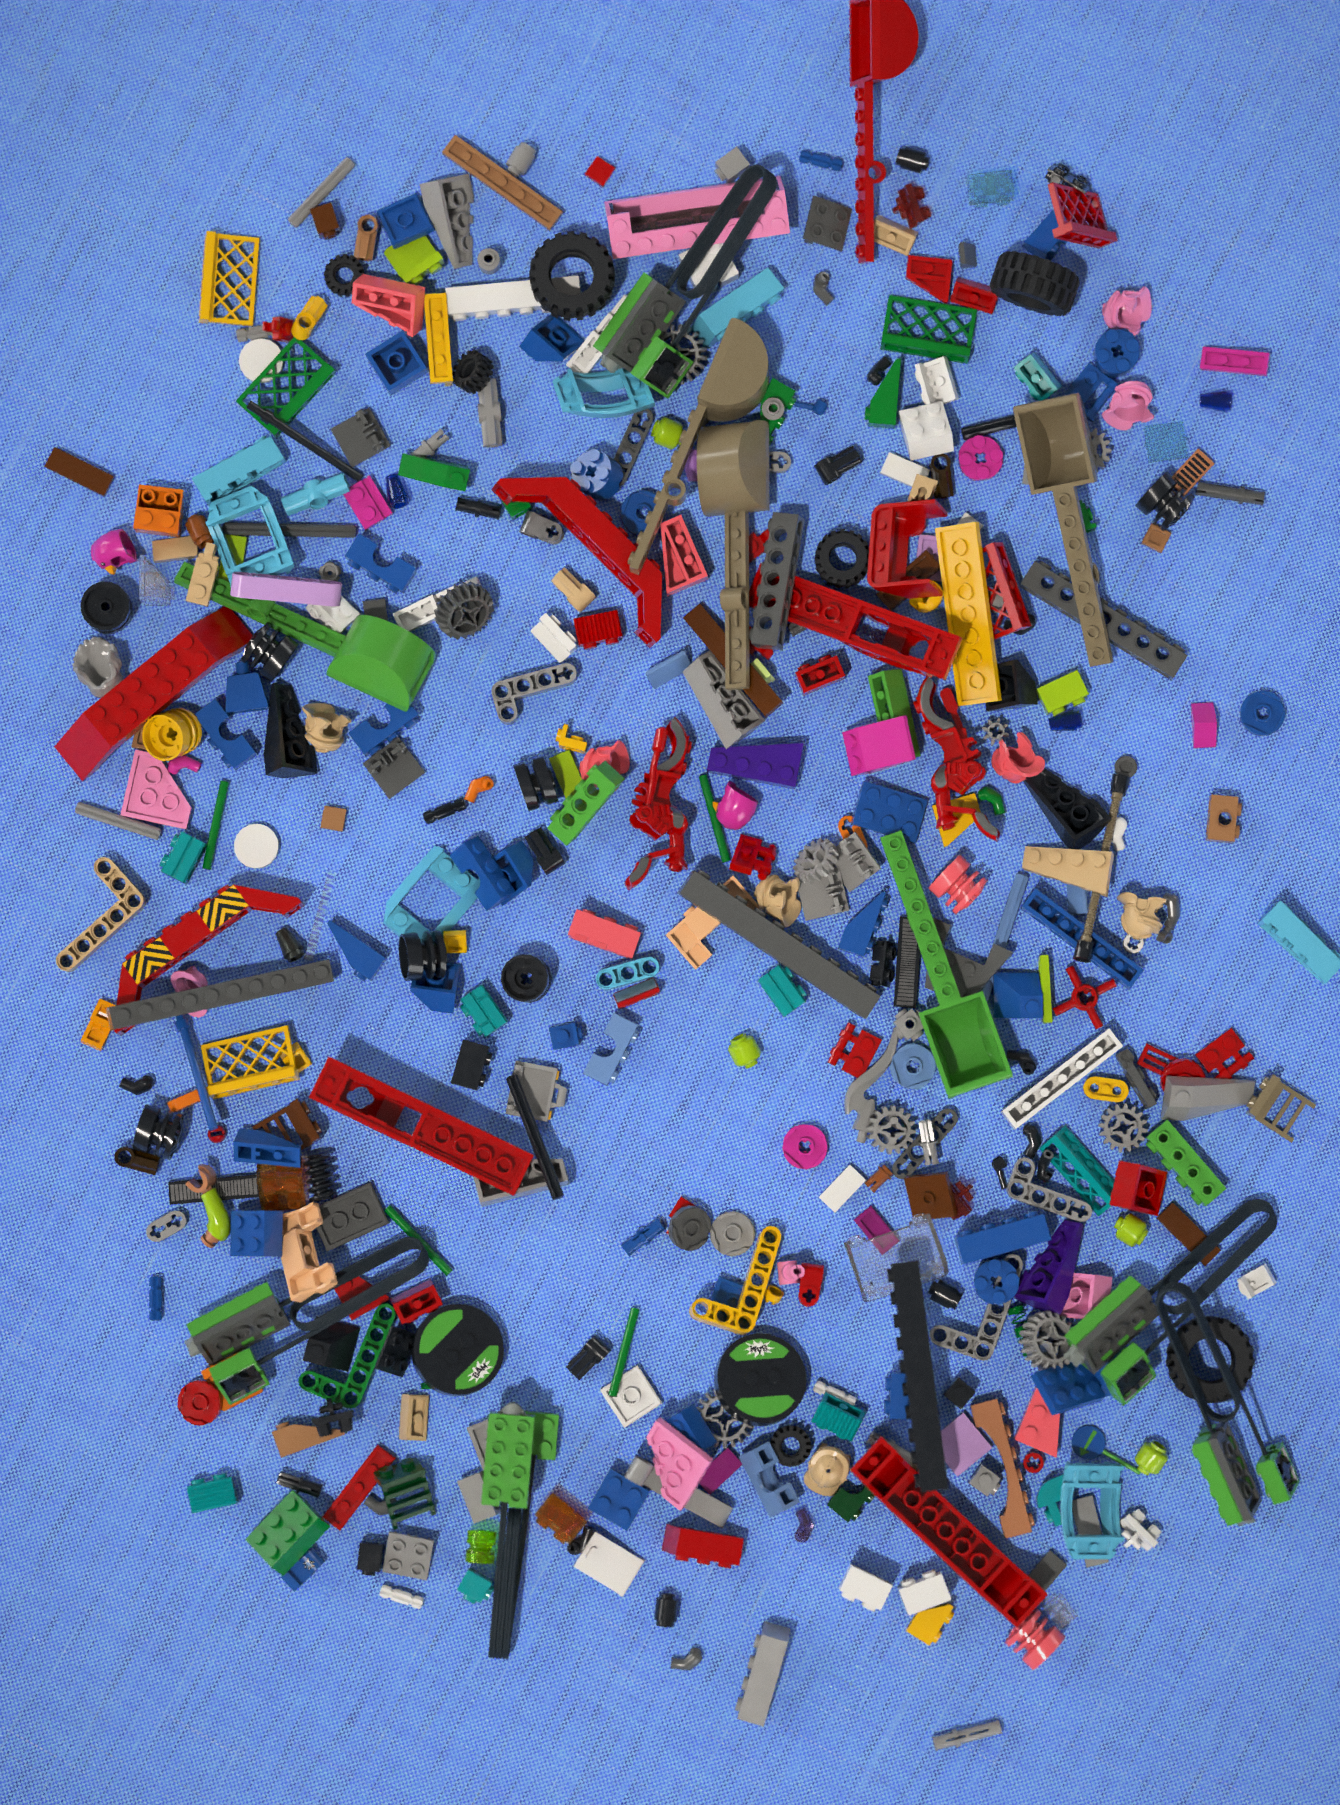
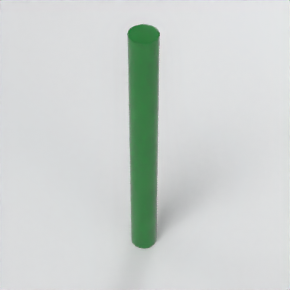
[699,774,731,863]
[202,781,229,870]
[384,1205,453,1276]
[608,1307,639,1398]

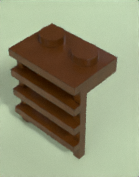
[252,1099,322,1166]

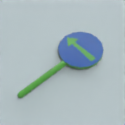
[1072,1426,1141,1475]

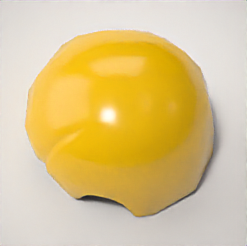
[909,580,943,613]

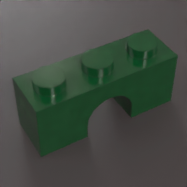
[827,1486,875,1522]

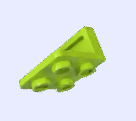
[384,236,444,285]

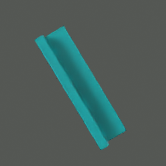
[1039,1126,1114,1217]

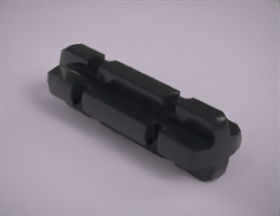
[423,798,466,824]

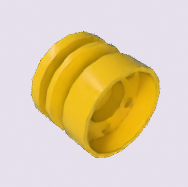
[142,708,202,761]

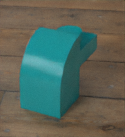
[1036,1474,1064,1527]

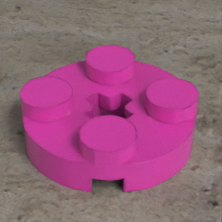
[958,435,1003,481]
[782,1124,827,1170]

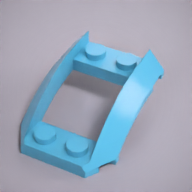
[552,368,655,418]
[205,486,295,587]
[383,846,480,942]
[1061,1461,1124,1559]

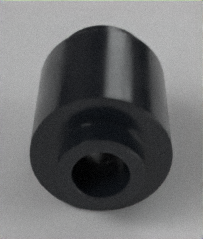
[896,147,930,174]
[928,1279,963,1310]
[654,1593,679,1627]

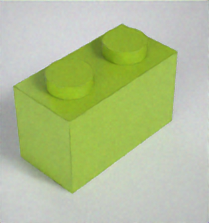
[1036,670,1089,716]

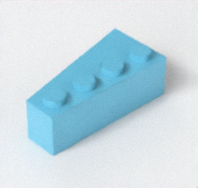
[691,268,784,350]
[192,436,286,506]
[1257,901,1340,985]

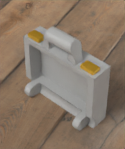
[505,1061,568,1122]

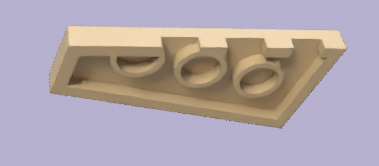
[1022,846,1114,897]

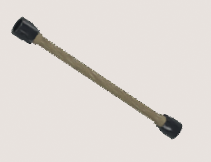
[1073,774,1130,963]

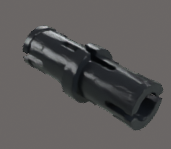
[455,497,502,520]

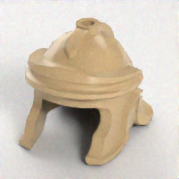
[302,703,352,753]
[754,875,801,928]
[1117,892,1166,940]
[803,1443,851,1496]

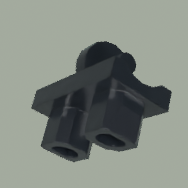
[312,1398,355,1437]

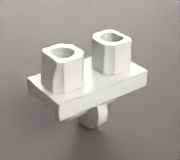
[1120,1509,1161,1551]

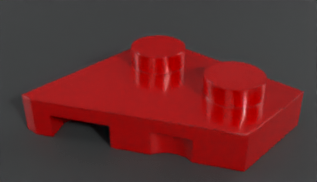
[906,255,952,304]
[335,1276,390,1320]

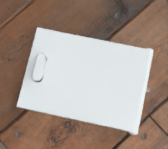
[574,1531,645,1597]

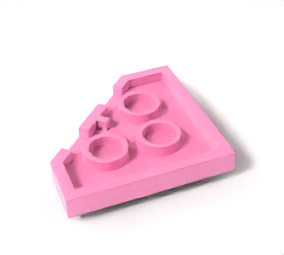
[120,750,192,830]
[647,1417,713,1511]

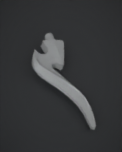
[844,1031,898,1143]

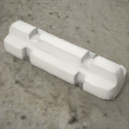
[813,1381,857,1405]
[379,1585,424,1609]

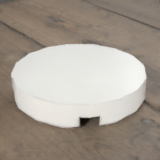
[239,338,283,383]
[234,824,279,869]

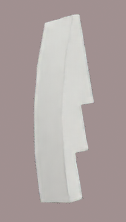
[566,294,627,373]
[393,577,481,632]

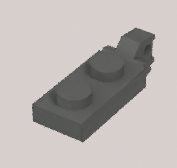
[1115,1049,1157,1110]

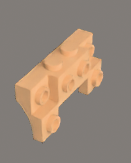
[666,876,759,970]
[281,1202,338,1303]

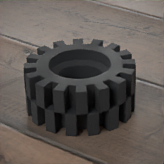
[324,254,365,297]
[452,350,494,394]
[770,1425,811,1467]

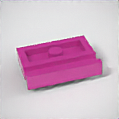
[343,475,393,531]

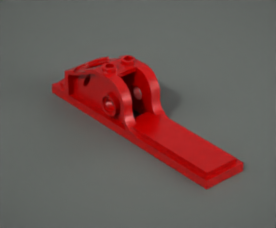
[749,563,963,681]
[309,1056,534,1196]

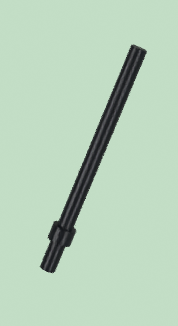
[246,401,363,482]

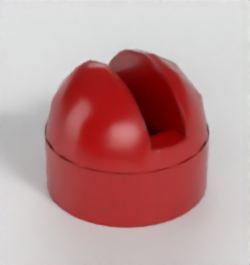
[207,1125,226,1143]

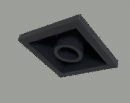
[986,660,1038,711]
[303,1316,360,1372]

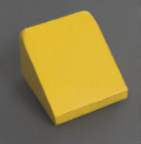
[280,1042,312,1073]

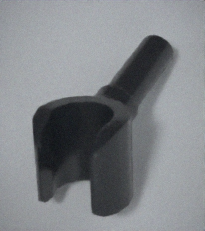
[992,1156,1007,1189]

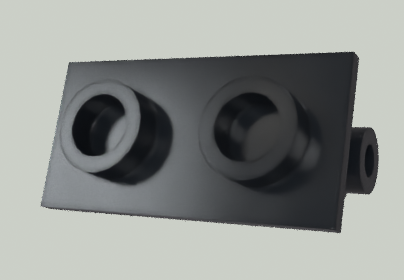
[869,940,896,988]

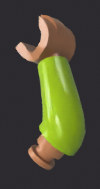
[185,1164,231,1248]

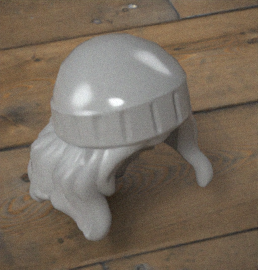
[72,636,123,698]

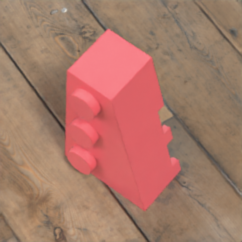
[352,274,425,337]
[660,515,708,597]
[568,909,641,960]
[1013,1386,1060,1458]

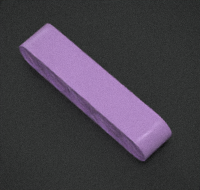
[230,572,342,606]

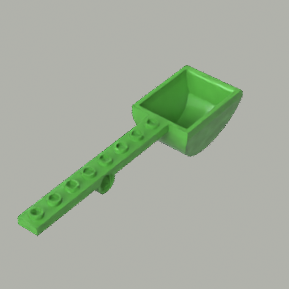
[174,561,436,712]
[880,831,1013,1099]

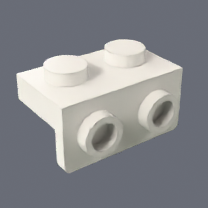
[915,356,959,405]
[306,595,360,634]
[531,613,577,663]

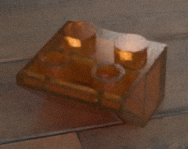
[257,1157,306,1211]
[535,1492,588,1544]

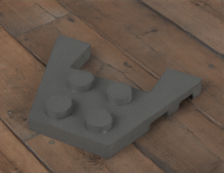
[925,918,1014,998]

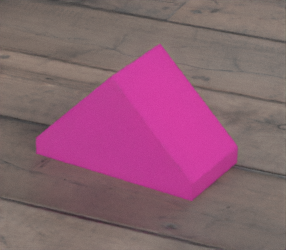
[1190,702,1217,749]

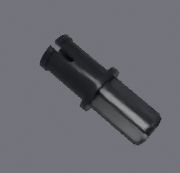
[277,1472,323,1498]

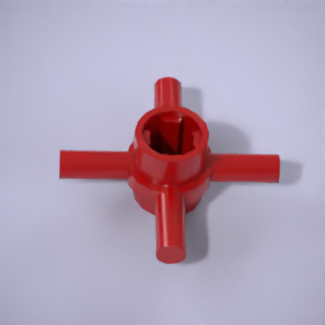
[1052,965,1117,1030]

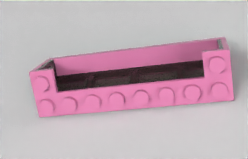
[604,176,790,259]

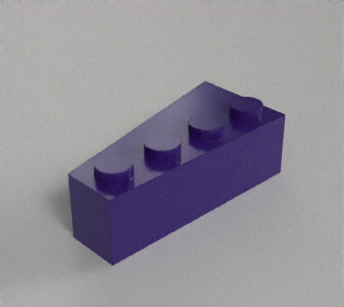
[707,743,804,790]

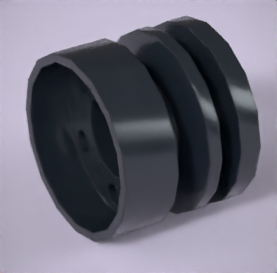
[1135,472,1195,531]
[240,622,298,682]
[398,930,447,981]
[501,954,552,1003]
[133,1104,184,1160]

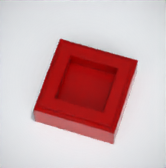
[585,156,615,187]

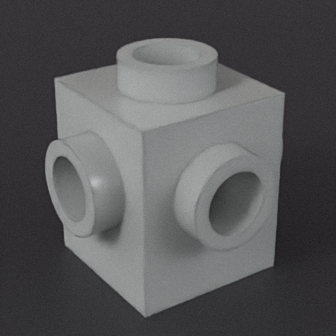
[893,1009,924,1041]

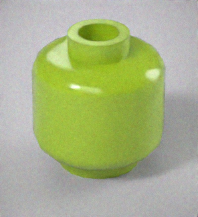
[651,417,683,450]
[728,1033,761,1068]
[1114,1214,1149,1247]
[1135,1440,1168,1475]

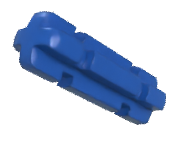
[799,150,843,171]
[149,1276,162,1321]

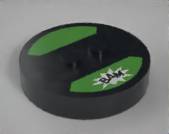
[411,1304,504,1397]
[714,1333,807,1426]

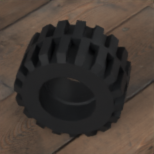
[815,529,869,588]

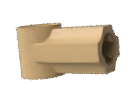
[551,567,596,613]

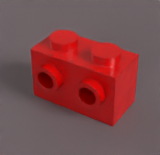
[795,655,845,696]
[390,1279,443,1324]

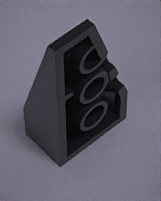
[264,683,317,778]
[1023,768,1111,849]

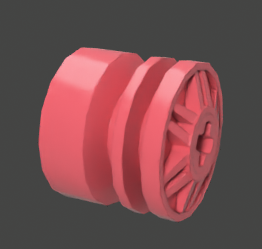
[928,854,988,915]
[1005,1609,1066,1670]

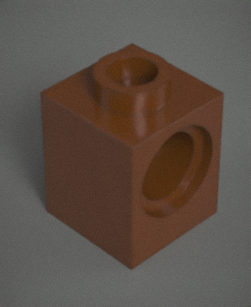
[310,202,341,240]

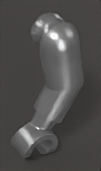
[1156,893,1180,944]

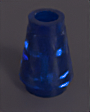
[1200,390,1232,413]
[385,474,409,509]
[1049,709,1083,731]

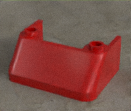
[867,499,948,599]

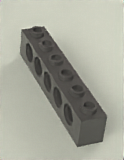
[749,512,805,651]

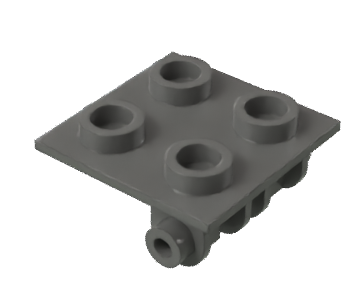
[803,196,852,252]
[331,408,391,468]
[363,737,425,799]

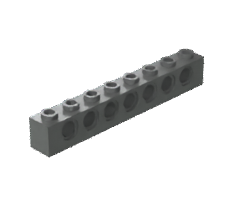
[1019,561,1188,681]

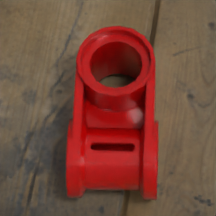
[798,1262,824,1307]

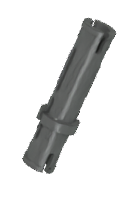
[1196,481,1265,506]

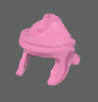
[1102,286,1152,335]
[1101,381,1154,431]

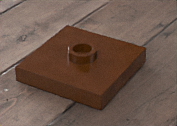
[904,1172,958,1221]

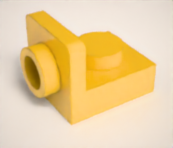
[556,724,587,754]

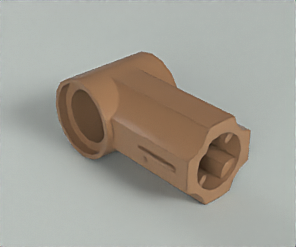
[354,215,379,261]

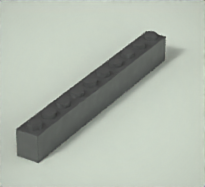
[677,869,881,1019]
[105,960,334,1031]

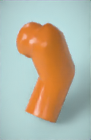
[464,776,494,803]

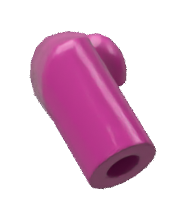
[167,755,202,774]

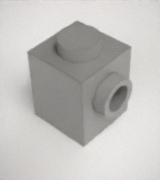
[714,147,750,184]
[968,1464,1001,1497]

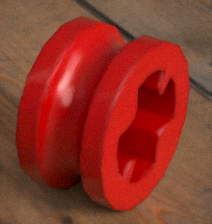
[1023,1452,1044,1473]

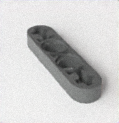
[614,409,653,489]
[892,1108,958,1179]

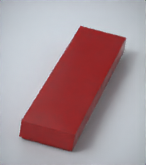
[322,1445,396,1531]

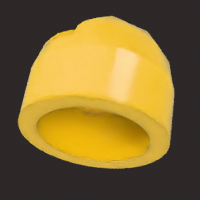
[764,1285,784,1305]

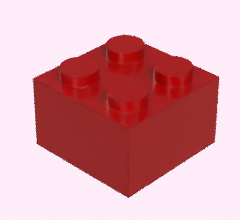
[1109,1161,1167,1216]

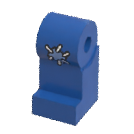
[281,1548,325,1592]

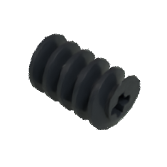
[303,1154,337,1202]

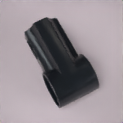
[814,446,862,486]
[525,827,566,875]
[566,1334,611,1380]

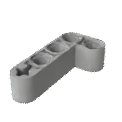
[492,663,577,725]
[1006,1157,1092,1222]

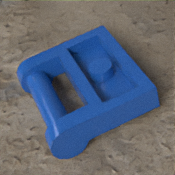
[1063,363,1119,422]

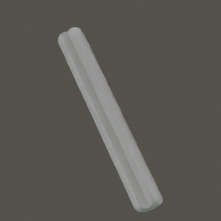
[288,157,355,228]
[75,802,161,840]

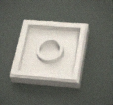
[600,1365,662,1428]

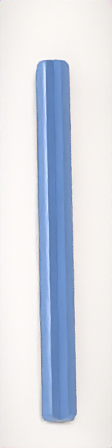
[980,873,1028,1002]

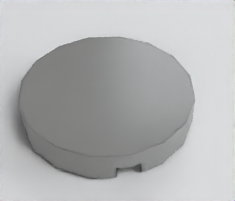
[710,1211,755,1256]

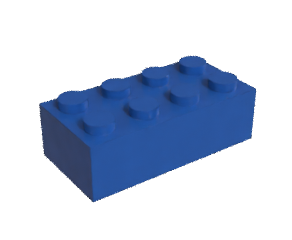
[954,1211,1051,1265]

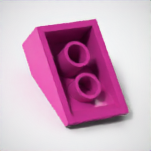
[842,715,916,776]

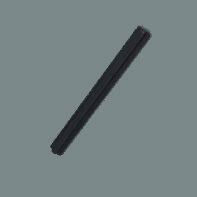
[506,1074,564,1200]

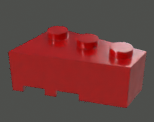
[661,1524,744,1569]

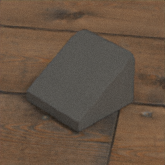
[958,242,977,268]

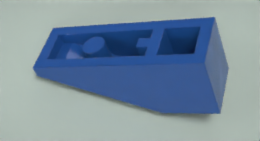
[327,920,386,982]
[233,1128,301,1168]

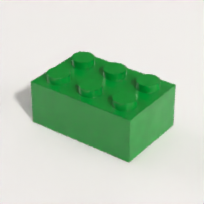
[245,1490,331,1576]

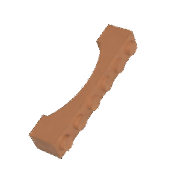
[970,1398,1035,1539]

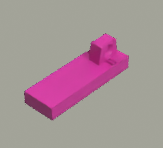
[1200,347,1270,376]

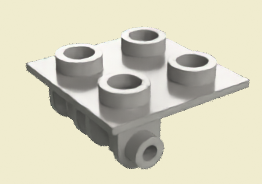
[832,832,881,893]
[795,867,849,921]
[382,1531,434,1580]

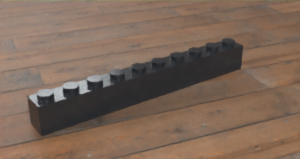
[887,1260,949,1492]

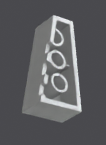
[683,651,765,749]
[474,1159,570,1207]
[735,1621,791,1727]

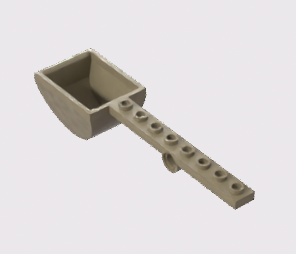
[627,318,769,575]
[1013,392,1114,667]
[697,420,770,690]

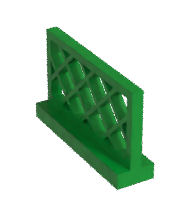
[880,295,977,364]
[236,337,336,439]

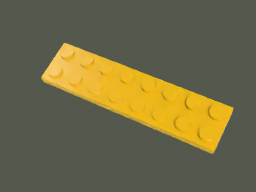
[935,522,1002,706]

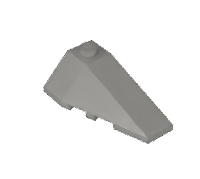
[420,173,473,269]
[1161,1076,1255,1121]

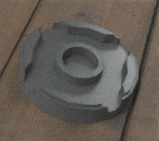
[668,1205,712,1251]

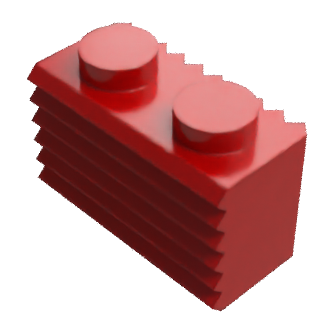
[573,610,623,650]

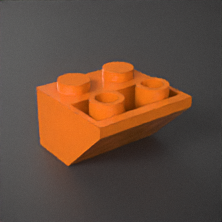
[133,484,184,538]

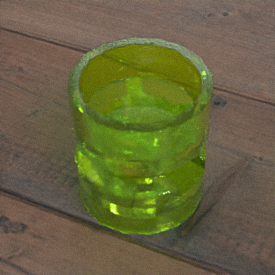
[465,1530,497,1564]

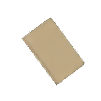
[874,215,918,256]
[152,536,199,563]
[399,1394,429,1441]

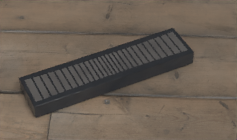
[893,917,920,1008]
[168,1174,260,1205]

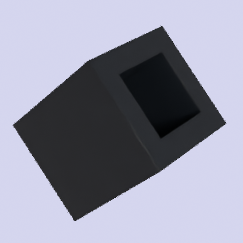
[943,1377,976,1409]
[357,1541,384,1576]

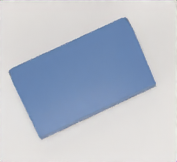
[646,651,691,689]
[1067,884,1088,915]

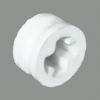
[1123,935,1144,954]

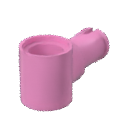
[777,1260,805,1285]

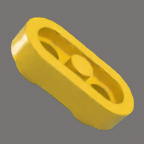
[1083,1076,1129,1102]

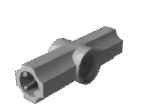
[478,378,503,448]

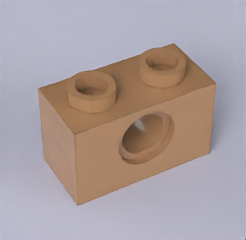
[1205,794,1242,844]

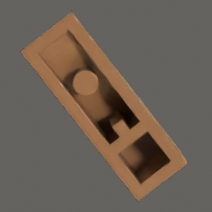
[272,1421,347,1458]

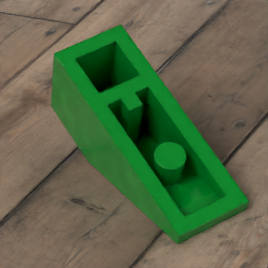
[864,358,901,429]
[398,453,470,491]

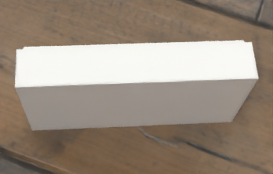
[880,452,930,487]
[819,1165,866,1213]

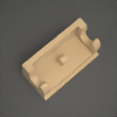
[907,474,938,502]

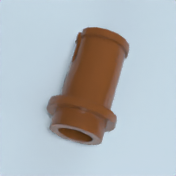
[864,1165,893,1193]

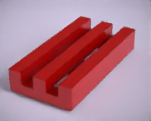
[1136,1043,1178,1076]

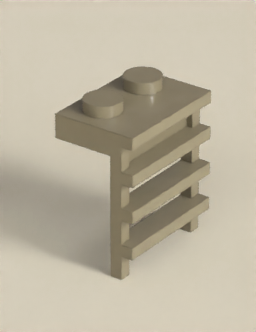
[1246,1074,1316,1143]

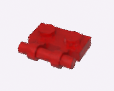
[729,834,777,880]
[827,1022,882,1078]
[1195,1028,1254,1079]

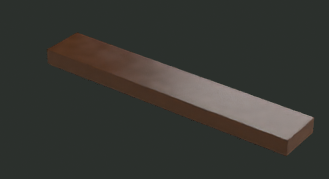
[683,603,783,717]

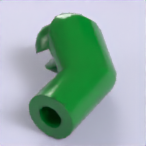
[978,787,1006,815]

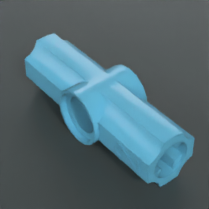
[281,473,351,516]

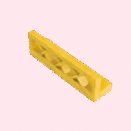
[424,293,453,386]

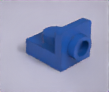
[549,1022,583,1050]

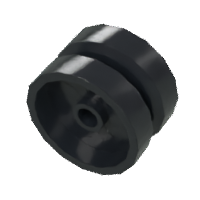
[81,582,133,634]
[513,755,559,812]

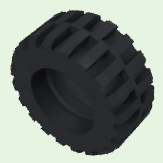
[529,231,615,321]
[990,251,1080,316]
[1166,1316,1255,1403]

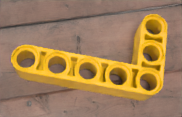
[689,1226,781,1335]

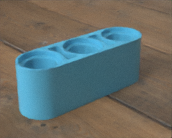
[596,957,659,990]

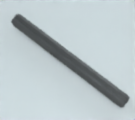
[223,522,356,538]

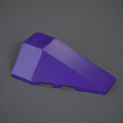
[1013,1220,1084,1315]

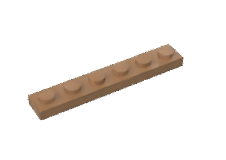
[442,135,563,231]

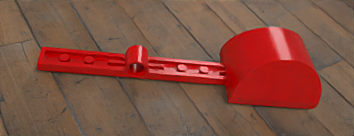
[849,0,919,264]

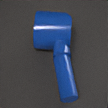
[795,399,828,415]

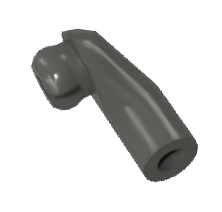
[813,271,834,306]
[363,1495,397,1515]
[671,1647,702,1670]

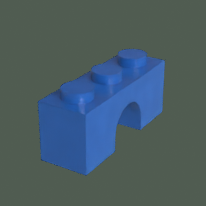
[345,534,417,594]
[194,699,257,770]
[348,704,420,757]
[450,836,516,911]

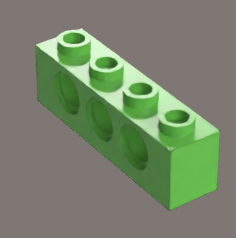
[547,761,625,846]

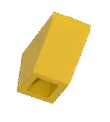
[906,1603,954,1646]

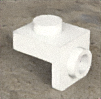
[1237,1263,1277,1299]

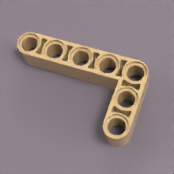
[56,857,146,972]

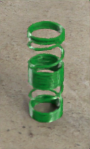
[1007,1304,1028,1357]

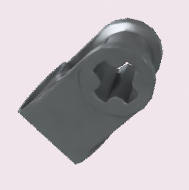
[519,511,564,545]

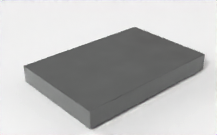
[317,1182,389,1252]

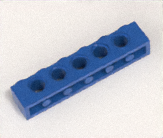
[1021,888,1144,989]

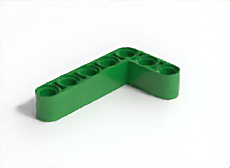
[298,1303,397,1409]

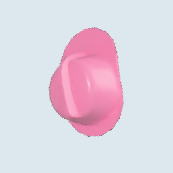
[171,966,208,1018]

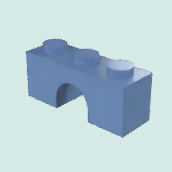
[583,1013,640,1086]
[739,1441,800,1518]

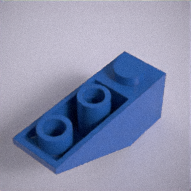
[838,892,888,958]

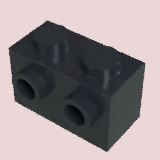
[451,1039,493,1091]

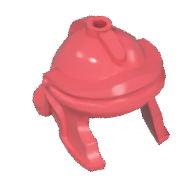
[991,732,1045,784]
[579,740,630,790]

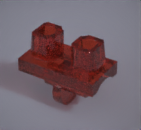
[892,183,931,229]
[950,1181,974,1220]

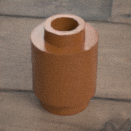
[185,514,214,549]

